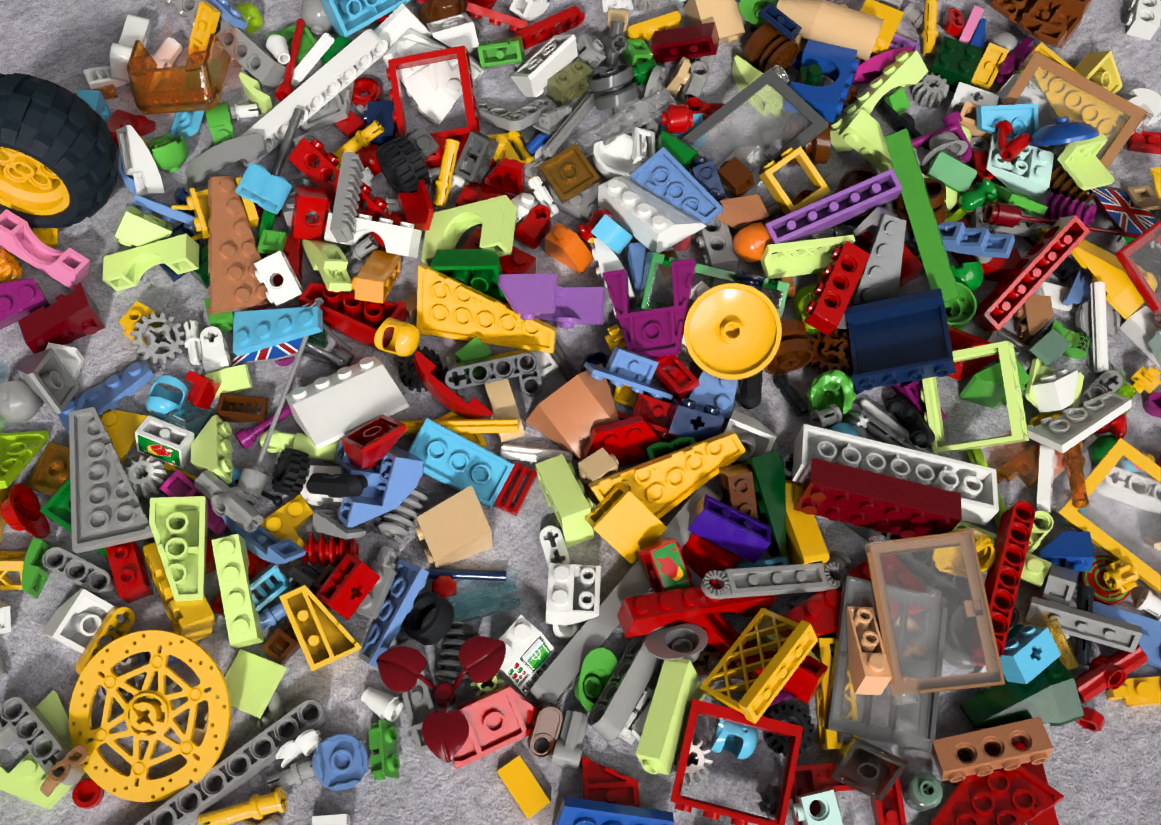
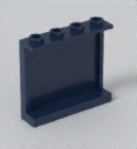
[845,288,956,391]

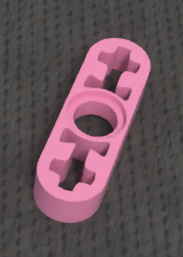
[959,5,984,44]

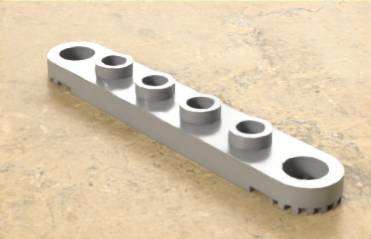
[701,562,849,599]

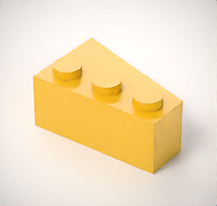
[279,585,362,671]

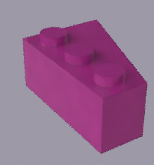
[0,279,50,330]

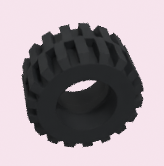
[376,135,430,194]

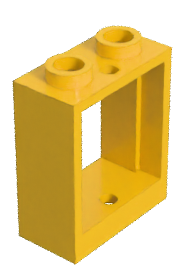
[759,146,831,215]

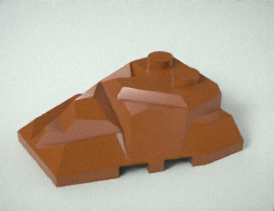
[990,0,1092,49]

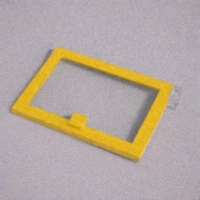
[1051,438,1161,595]

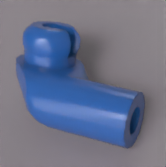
[525,134,553,155]

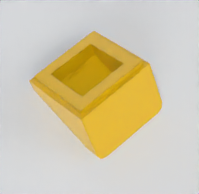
[613,384,639,408]

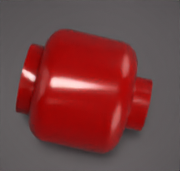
[661,104,693,133]

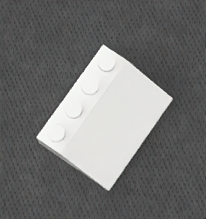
[598,176,706,254]
[285,356,409,450]

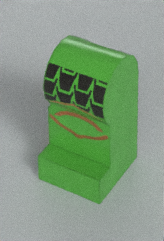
[1043,320,1090,359]

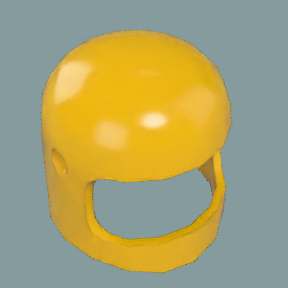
[374,317,420,357]

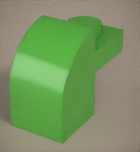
[205,102,236,146]

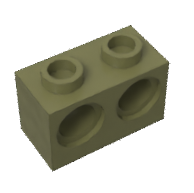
[547,58,593,107]

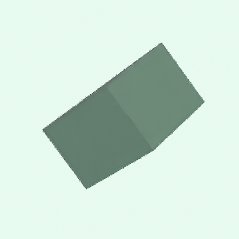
[1030,329,1071,366]

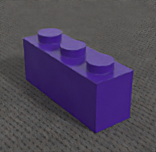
[688,494,771,563]

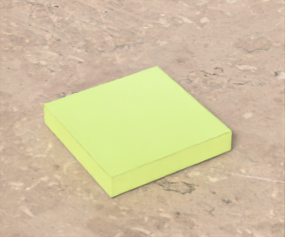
[218,649,286,719]

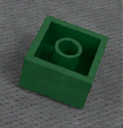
[928,36,984,92]

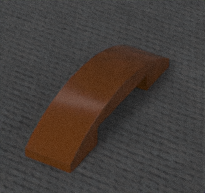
[260,564,335,665]

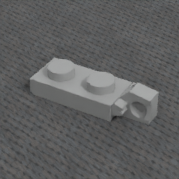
[354,546,398,619]

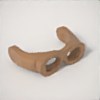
[40,745,90,797]

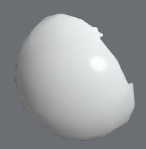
[593,134,648,180]

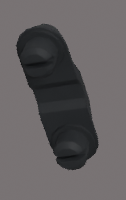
[740,371,762,409]
[884,395,935,448]
[306,473,368,498]

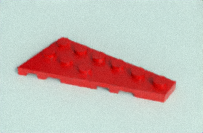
[929,748,1064,825]

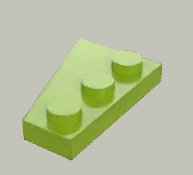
[0,430,50,489]

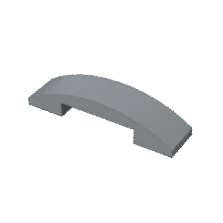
[185,133,268,189]
[388,640,435,754]

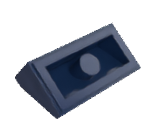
[758,3,802,40]

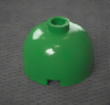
[951,262,984,292]

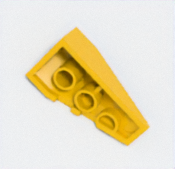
[1071,239,1156,320]

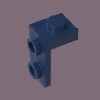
[690,156,727,202]

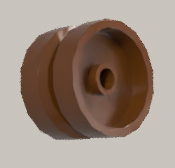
[895,178,947,229]
[764,320,814,374]

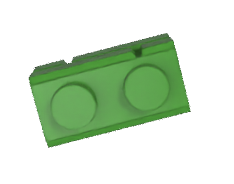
[478,36,525,68]

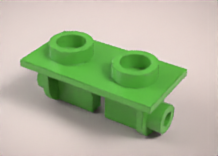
[368,720,400,781]

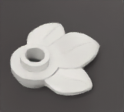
[275,729,323,768]

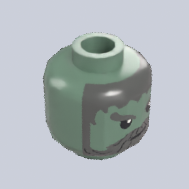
[902,772,943,811]

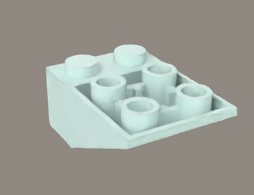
[986,133,1054,201]

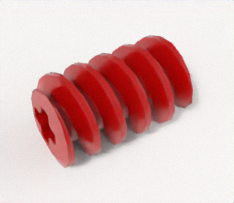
[302,533,360,567]

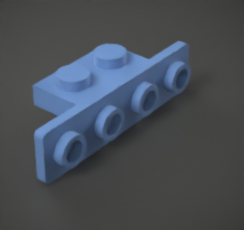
[584,346,674,400]

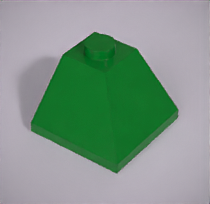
[655,130,698,172]

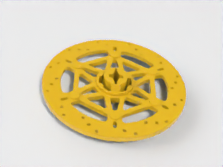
[69,630,231,802]

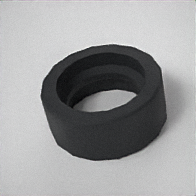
[403,592,454,645]

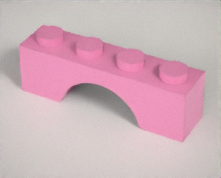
[0,209,90,291]

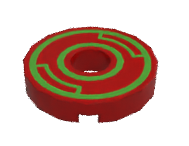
[1079,555,1131,606]

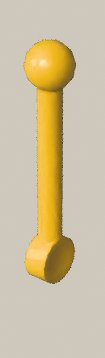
[164,463,198,481]

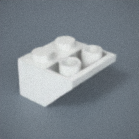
[545,563,601,625]

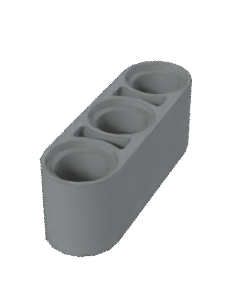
[42,547,117,600]

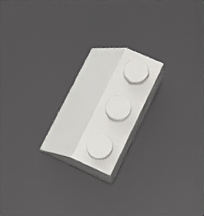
[510,34,578,97]

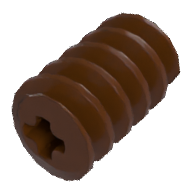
[1049,165,1097,204]

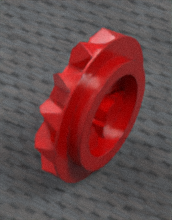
[351,78,382,108]

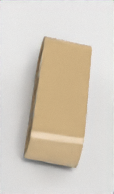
[483,379,525,443]

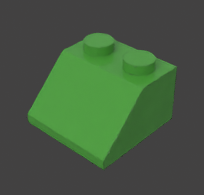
[959,359,1031,409]

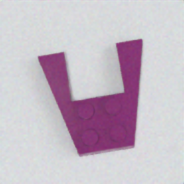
[603,258,696,358]

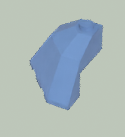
[335,439,424,528]

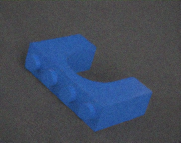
[784,40,860,123]

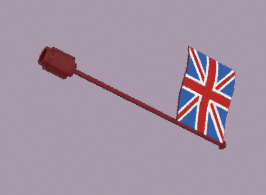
[984,188,1157,238]

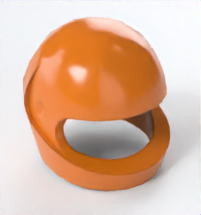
[733,222,772,262]

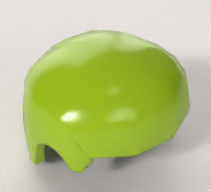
[234,2,264,34]

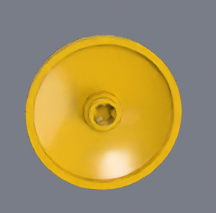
[684,283,782,380]

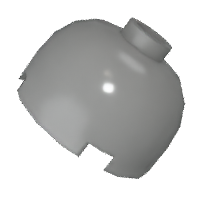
[301,0,334,35]

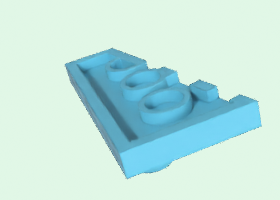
[233,306,323,356]

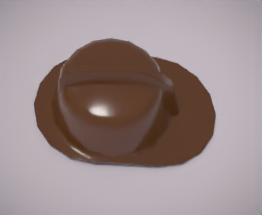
[418,0,465,27]

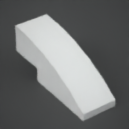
[116,125,165,197]

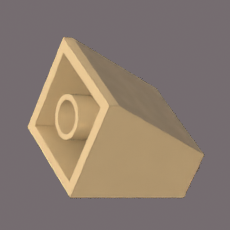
[683,0,745,46]
[414,486,493,568]

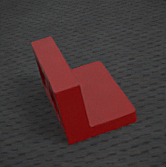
[398,180,434,230]
[653,355,699,401]

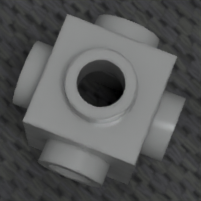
[575,33,606,70]

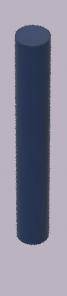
[429,568,507,581]

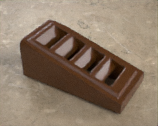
[215,393,270,422]

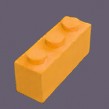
[352,250,401,304]

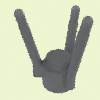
[302,322,354,370]

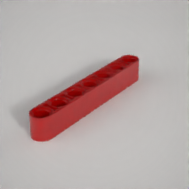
[968,501,1035,666]

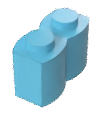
[235,163,292,214]

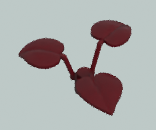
[376,636,506,763]

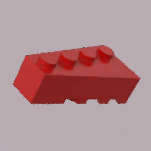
[298,282,406,352]

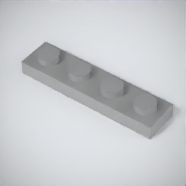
[1024,596,1142,653]

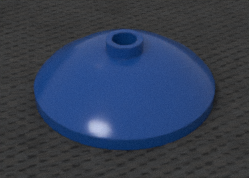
[1028,116,1099,146]

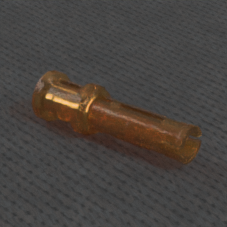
[1062,441,1089,508]

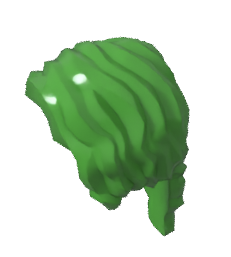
[807,370,856,429]

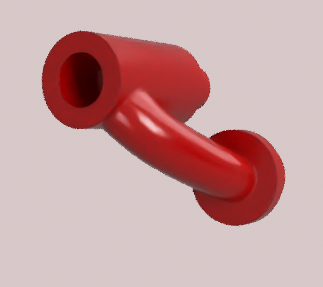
[995,120,1031,162]

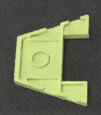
[0,690,87,809]

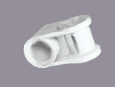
[200,326,232,374]

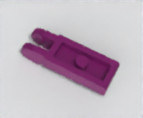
[997,37,1035,85]

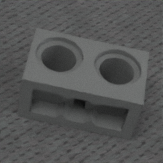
[453,131,499,183]

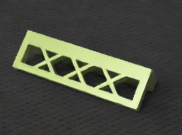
[760,235,855,279]

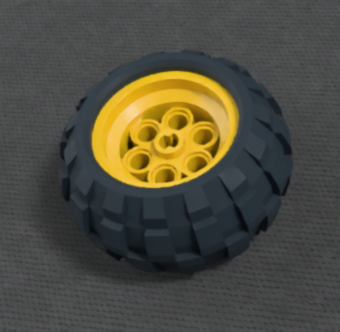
[0,73,119,229]

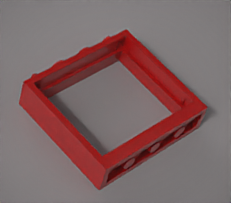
[386,45,481,138]
[670,699,803,825]

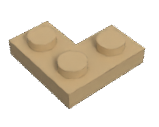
[660,56,691,101]

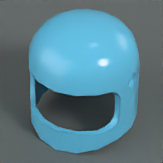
[146,375,190,420]
[711,720,758,760]

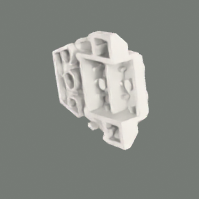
[383,29,487,127]

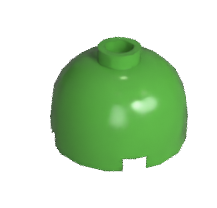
[147,132,188,173]

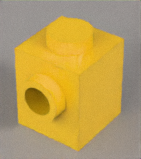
[119,301,161,344]

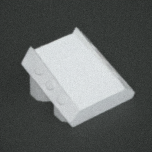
[374,3,432,51]

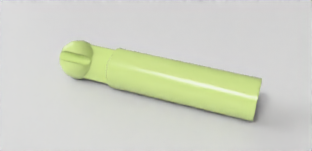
[260,429,339,462]

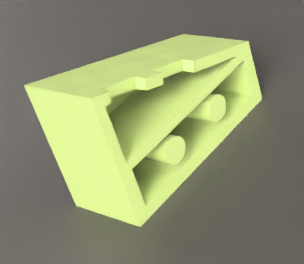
[535,454,594,548]

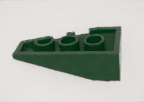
[731,450,786,557]
[959,658,1084,728]

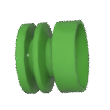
[945,282,977,330]

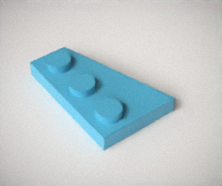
[976,104,1039,147]

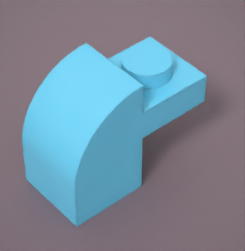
[591,214,633,254]

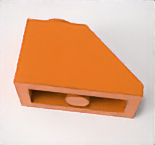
[545,222,594,275]

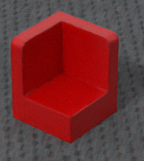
[185,370,221,410]

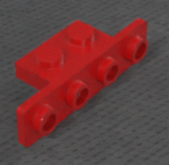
[617,393,699,443]

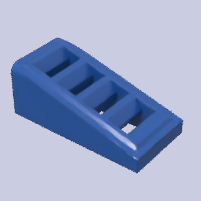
[968,18,986,59]

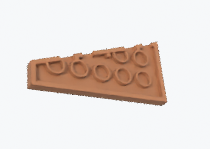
[208,176,274,315]

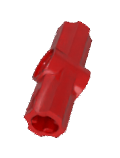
[1074,645,1148,703]

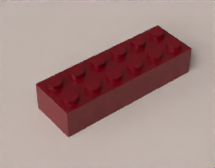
[793,457,962,538]

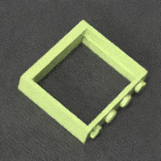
[921,341,1029,454]

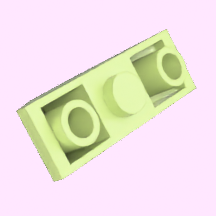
[191,415,233,484]

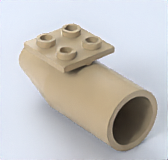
[776,0,884,61]

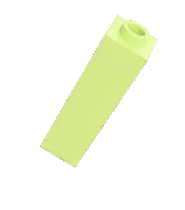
[636,658,706,775]

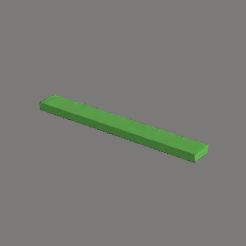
[885,128,961,304]

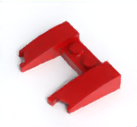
[790,757,907,825]

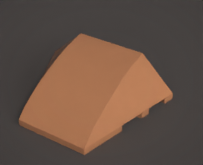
[525,363,620,461]

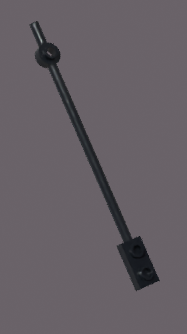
[878,101,1079,283]

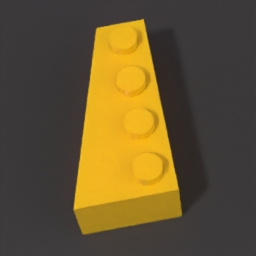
[143,542,216,643]

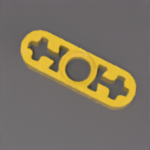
[76,606,135,676]

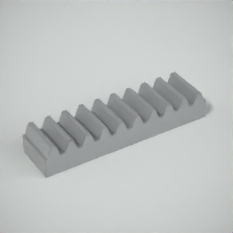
[330,152,365,243]

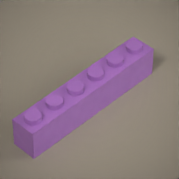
[765,169,903,244]

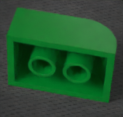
[429,249,508,303]

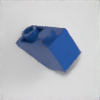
[1038,531,1094,572]

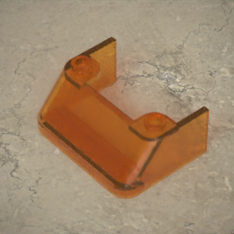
[127,33,231,115]

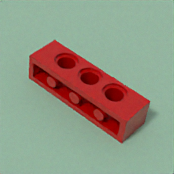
[804,241,870,335]

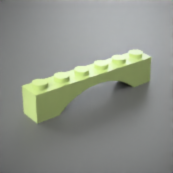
[829,50,928,153]
[839,109,961,213]

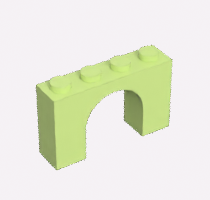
[421,195,517,267]

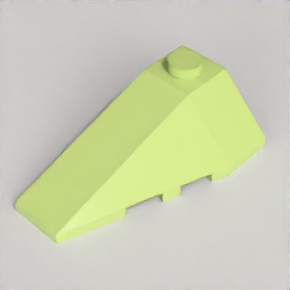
[149,496,208,602]

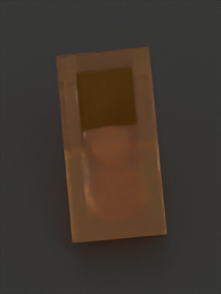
[996,444,1039,487]

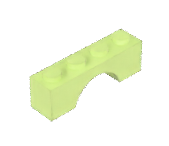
[102,234,199,291]
[211,534,264,648]

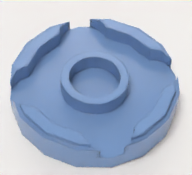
[312,733,368,791]

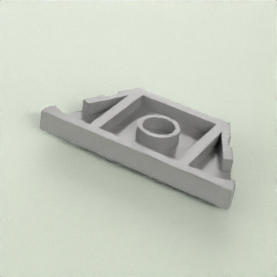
[275,80,355,133]

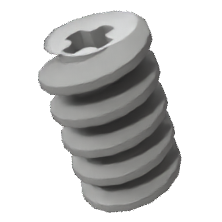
[378,489,428,544]

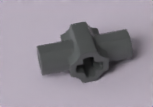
[601,20,628,66]

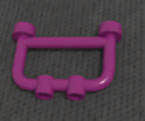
[911,111,972,175]

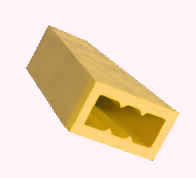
[785,480,830,565]

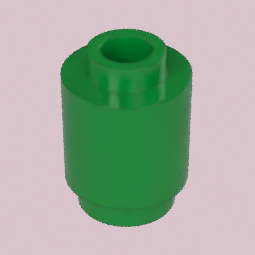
[631,60,660,86]

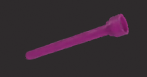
[234,404,292,450]

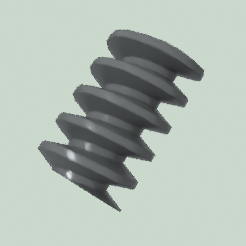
[435,621,480,681]

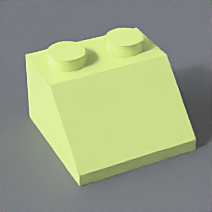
[115,203,172,247]

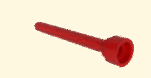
[275,18,305,102]

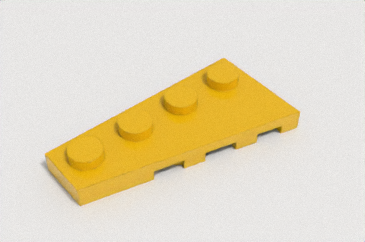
[100,409,147,464]

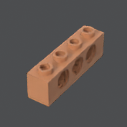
[931,717,1053,783]

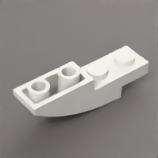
[592,238,637,319]

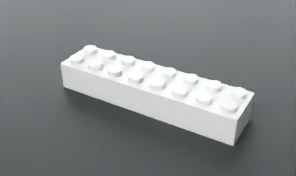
[792,424,999,526]

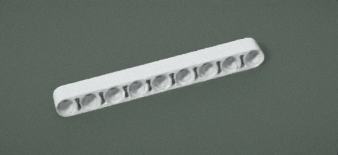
[239,29,388,167]

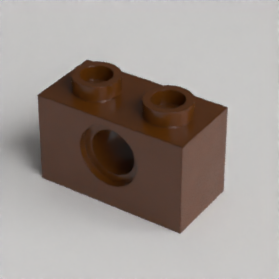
[719,463,758,519]

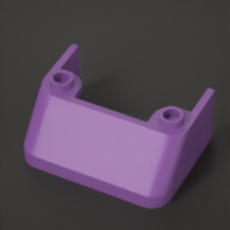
[498,273,605,329]

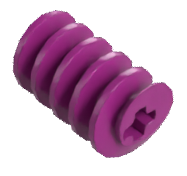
[1043,193,1097,226]

